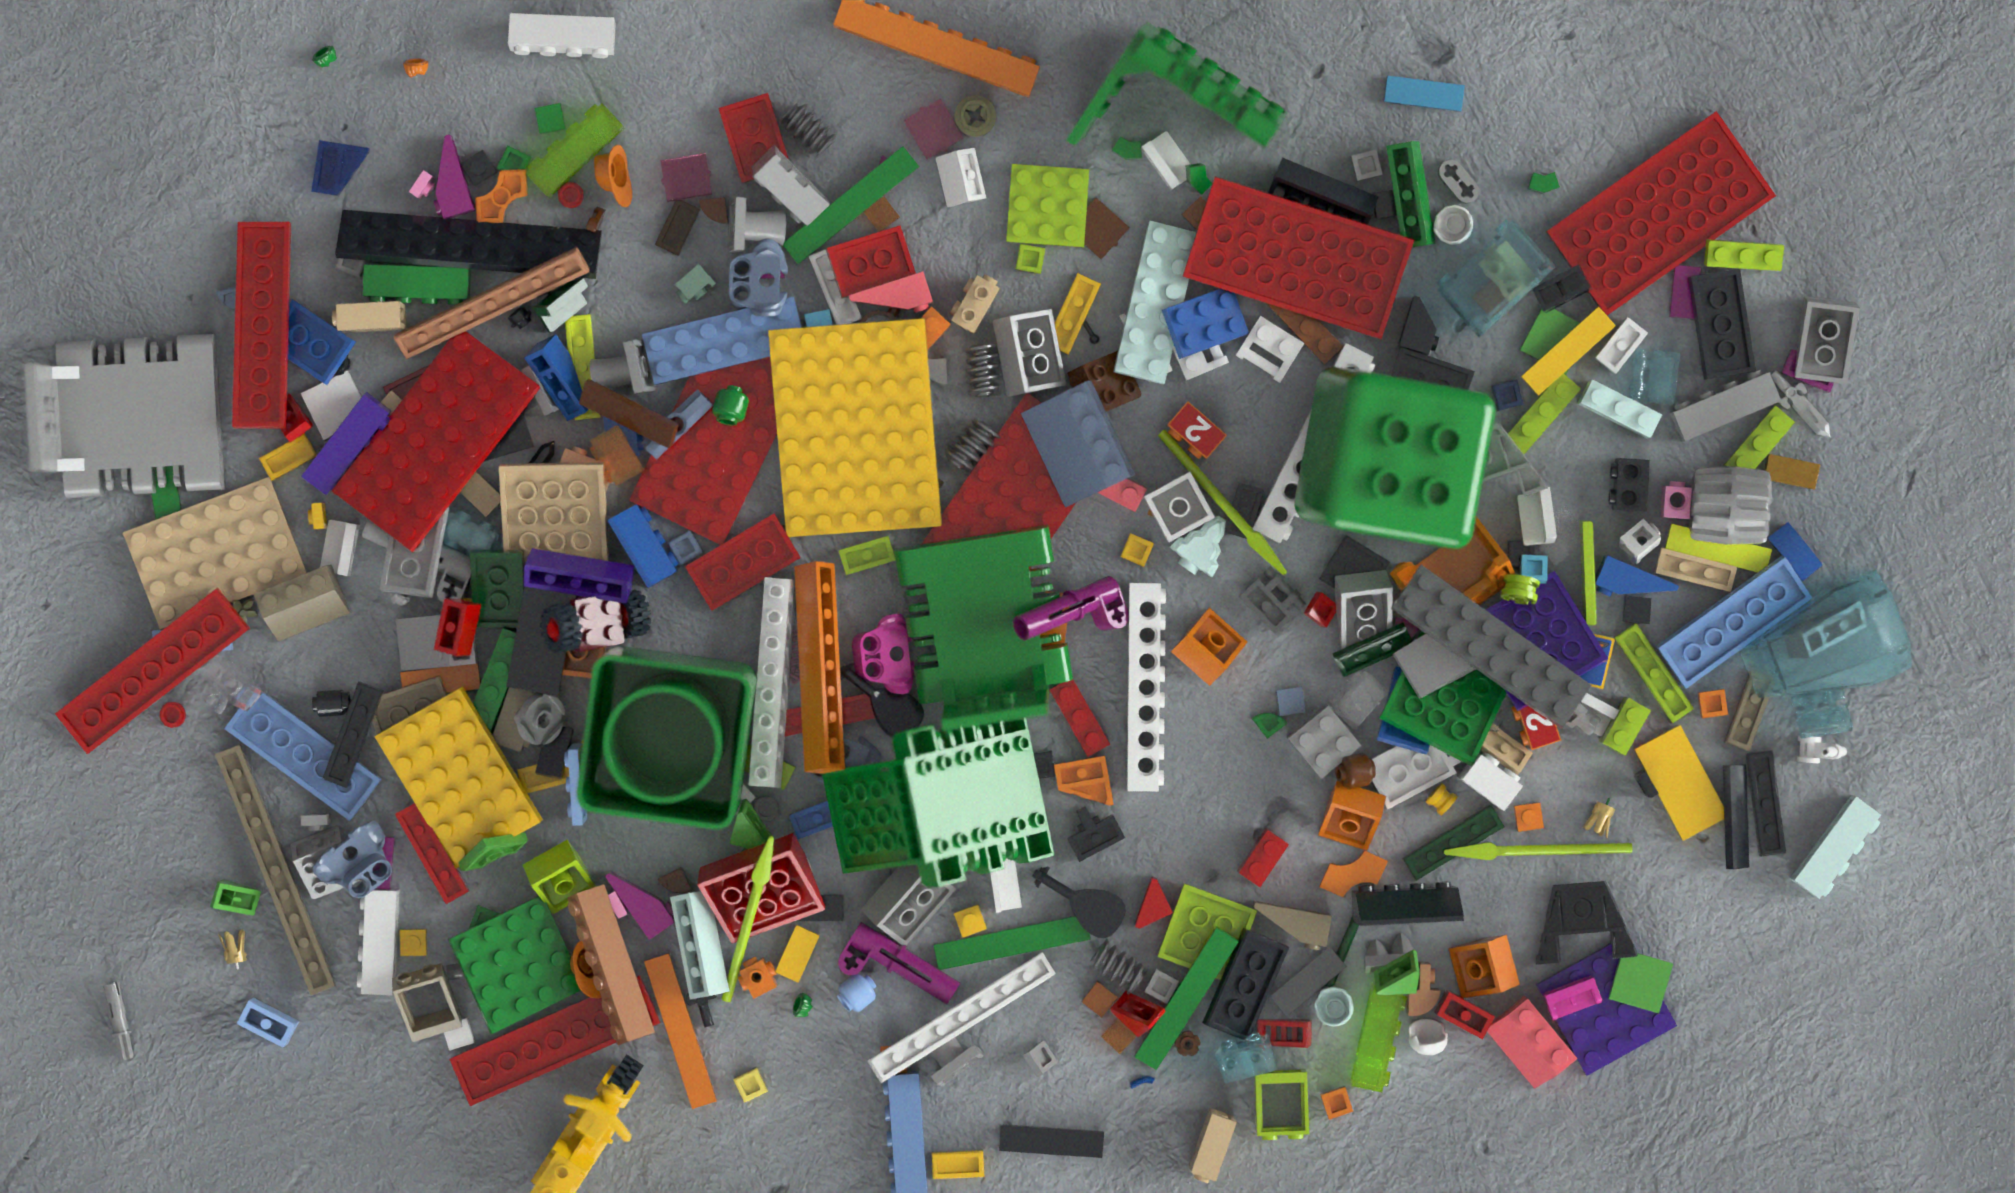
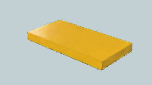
[1634,725,1724,841]

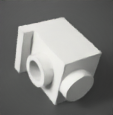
[1619,518,1661,565]

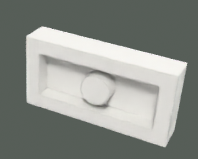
[1595,317,1648,374]

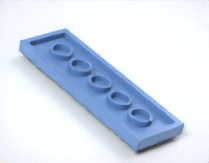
[642,297,801,385]
[1656,555,1812,688]
[224,687,382,821]

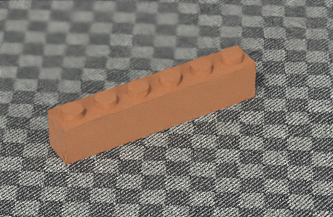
[567,884,655,1045]

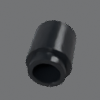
[312,690,351,717]

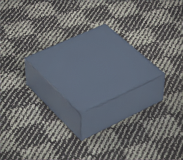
[667,530,703,565]
[1276,686,1305,716]

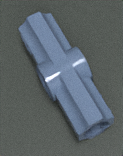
[641,389,713,459]

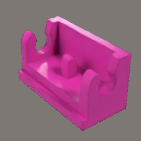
[1542,975,1602,1021]

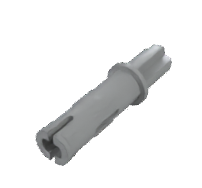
[103,982,133,1060]

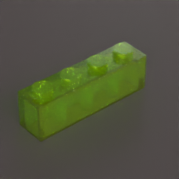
[526,103,625,198]
[1350,982,1407,1093]

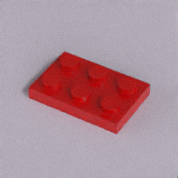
[718,93,789,183]
[826,226,916,299]

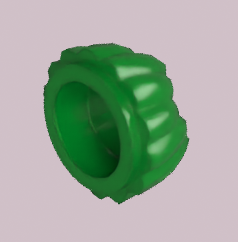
[312,46,337,67]
[793,993,813,1017]

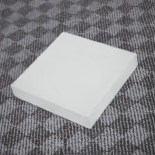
[301,371,361,440]

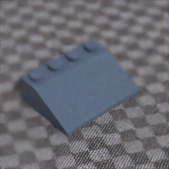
[1021,380,1135,507]

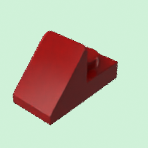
[280,393,313,443]

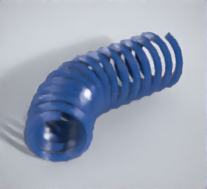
[1130,1076,1155,1089]

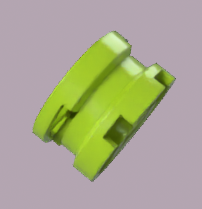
[1500,574,1540,605]

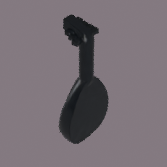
[840,662,924,738]
[1032,866,1126,938]

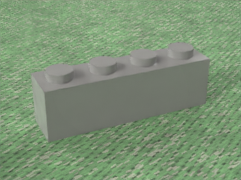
[1670,370,1781,442]

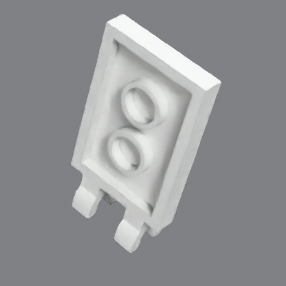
[1372,745,1462,809]

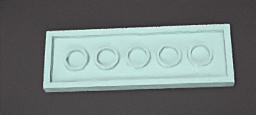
[1113,221,1197,384]

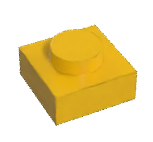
[308,502,328,530]
[954,904,987,938]
[400,929,428,956]

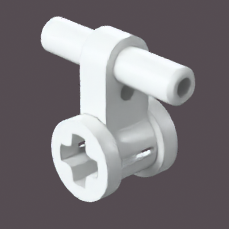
[1796,735,1847,763]

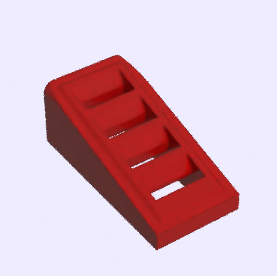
[1257,1019,1312,1048]

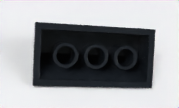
[1267,157,1378,225]
[1351,882,1464,926]

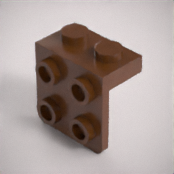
[1067,351,1141,412]

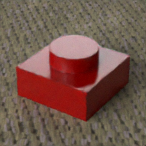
[1304,591,1336,628]

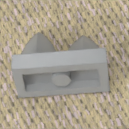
[521,366,559,417]
[1364,932,1413,974]

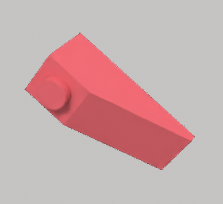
[849,272,933,313]

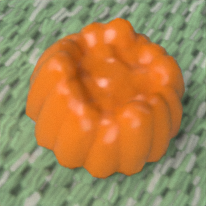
[403,58,428,78]

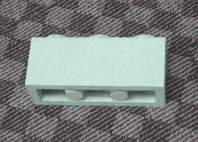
[1577,380,1662,439]

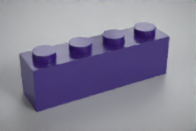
[301,392,391,495]
[523,548,634,604]

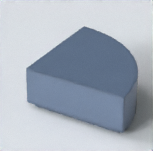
[216,286,236,310]

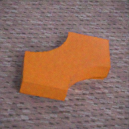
[475,169,528,223]
[1319,850,1388,897]

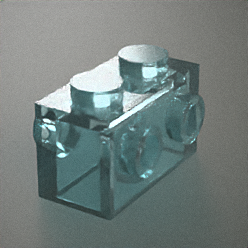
[443,509,500,555]
[1215,1033,1277,1083]

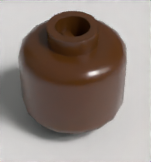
[1335,753,1376,789]

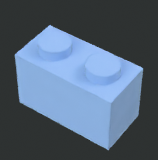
[237,998,299,1047]

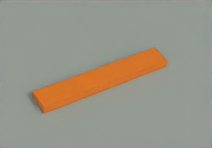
[644,953,717,1109]

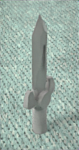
[1770,369,1830,437]

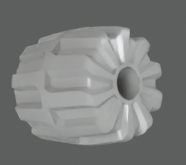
[1689,466,1772,545]

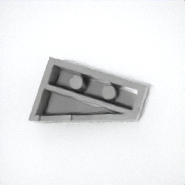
[752,145,830,226]

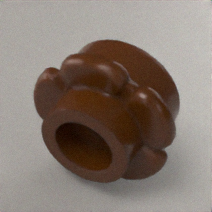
[1175,1031,1201,1056]

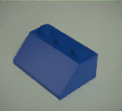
[607,504,679,588]

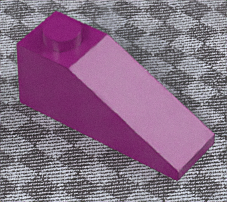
[433,134,476,219]
[605,872,675,940]

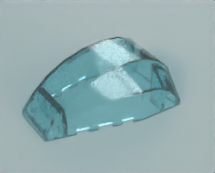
[1740,570,1912,698]

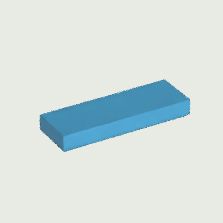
[1384,76,1465,112]

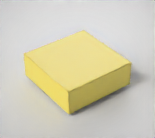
[733,1067,768,1103]

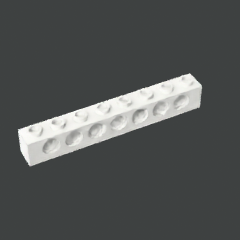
[1252,343,1375,543]
[749,577,796,788]
[1127,583,1166,792]

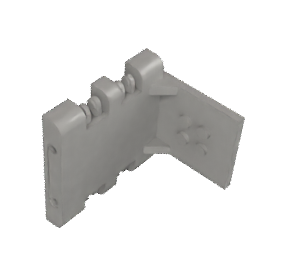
[24,333,225,498]

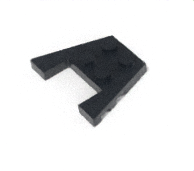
[1536,881,1638,965]

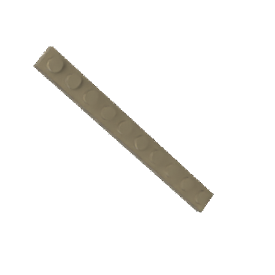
[215,744,336,995]

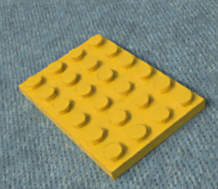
[374,686,543,868]

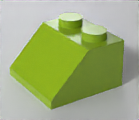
[523,839,597,914]

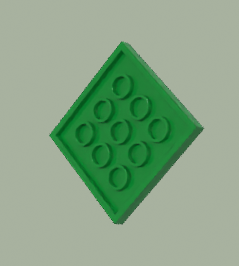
[1379,630,1506,766]
[448,896,581,1034]

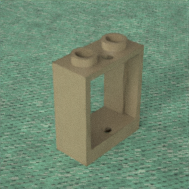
[392,963,462,1042]

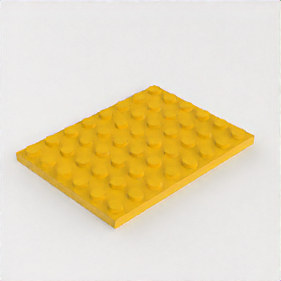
[768,318,942,537]

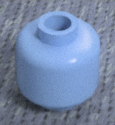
[837,974,876,1012]

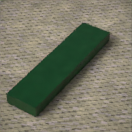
[1402,804,1505,881]

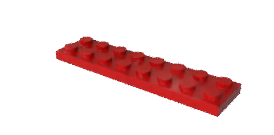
[232,222,291,429]
[55,588,250,754]
[449,975,661,1106]

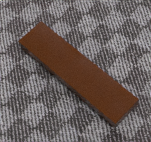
[579,379,679,449]

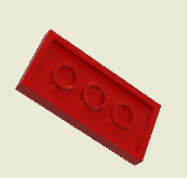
[685,513,801,611]

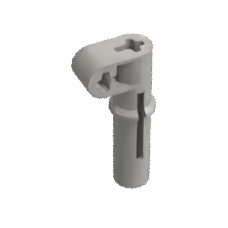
[362,519,471,603]

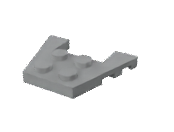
[1482,423,1548,496]

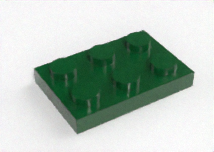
[470,550,525,628]

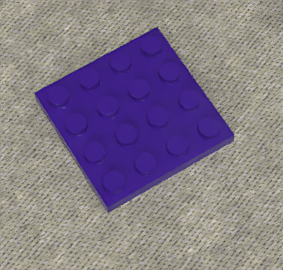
[1486,571,1608,711]
[1536,943,1677,1076]

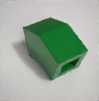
[1112,136,1142,160]
[1185,163,1212,195]
[1527,172,1560,194]

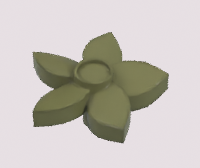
[232,598,258,622]

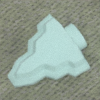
[1170,515,1226,577]

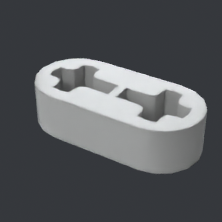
[1438,160,1479,204]

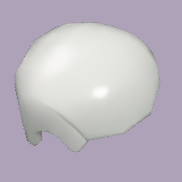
[1433,205,1473,245]
[1408,1019,1448,1056]

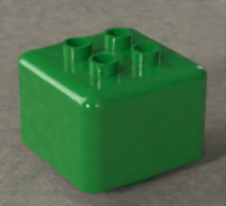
[1294,367,1495,549]
[576,646,757,829]

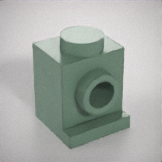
[675,264,717,304]

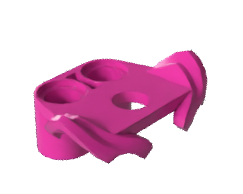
[852,614,915,694]

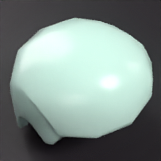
[1314,986,1354,1027]

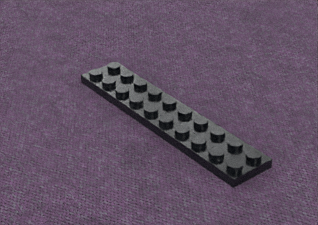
[335,209,602,279]

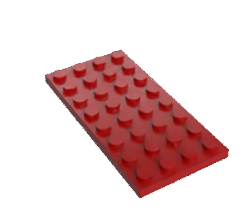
[1546,111,1776,315]
[1183,176,1414,339]
[629,314,777,545]
[332,331,541,552]
[922,393,1077,569]

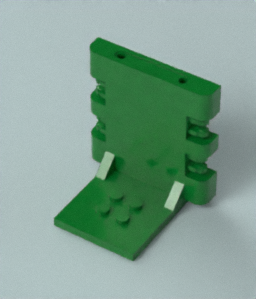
[1066,22,1288,148]
[894,524,1073,731]
[822,718,1055,888]

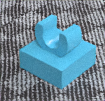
[1520,554,1548,584]

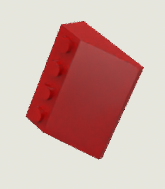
[697,833,825,944]

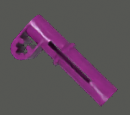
[1013,576,1129,641]
[838,922,960,1005]

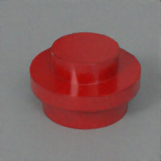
[558,182,584,208]
[160,702,186,728]

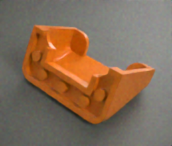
[1389,516,1515,605]

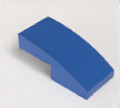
[1768,522,1822,581]

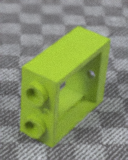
[1254,1069,1309,1140]

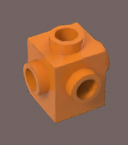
[738,956,778,999]

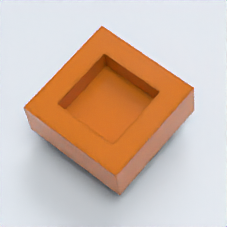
[1697,689,1728,718]
[1514,802,1544,832]
[1320,1086,1354,1120]

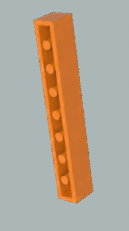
[833,0,1040,98]
[794,561,845,774]

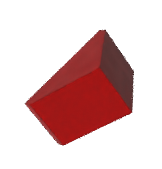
[1134,876,1173,929]
[1110,991,1166,1037]

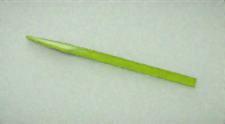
[1158,429,1287,575]
[721,836,774,1002]
[1444,842,1632,860]

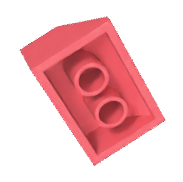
[1487,996,1578,1089]

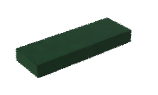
[1332,622,1413,677]

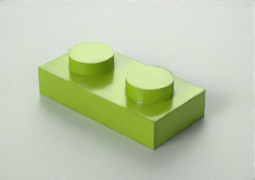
[839,536,895,575]

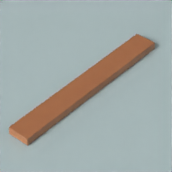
[394,247,589,359]

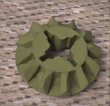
[954,95,996,137]

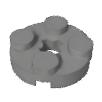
[514,692,565,745]

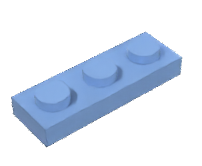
[564,743,587,826]

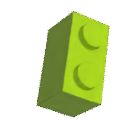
[1599,697,1651,756]

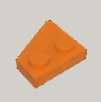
[1054,755,1114,806]

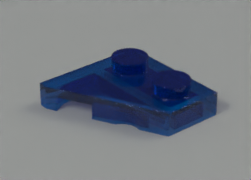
[311,140,370,196]

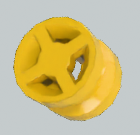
[1425,783,1458,816]

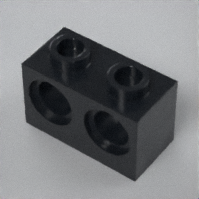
[1532,264,1592,313]
[1608,458,1650,512]

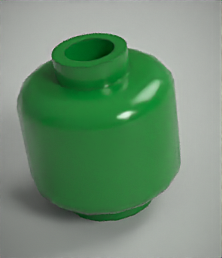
[712,385,749,426]

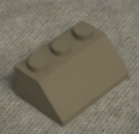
[253,565,351,642]

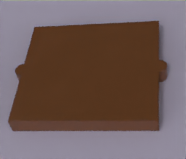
[1084,198,1130,260]

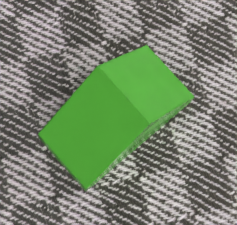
[730,799,772,849]
[210,879,261,916]
[1374,949,1419,995]

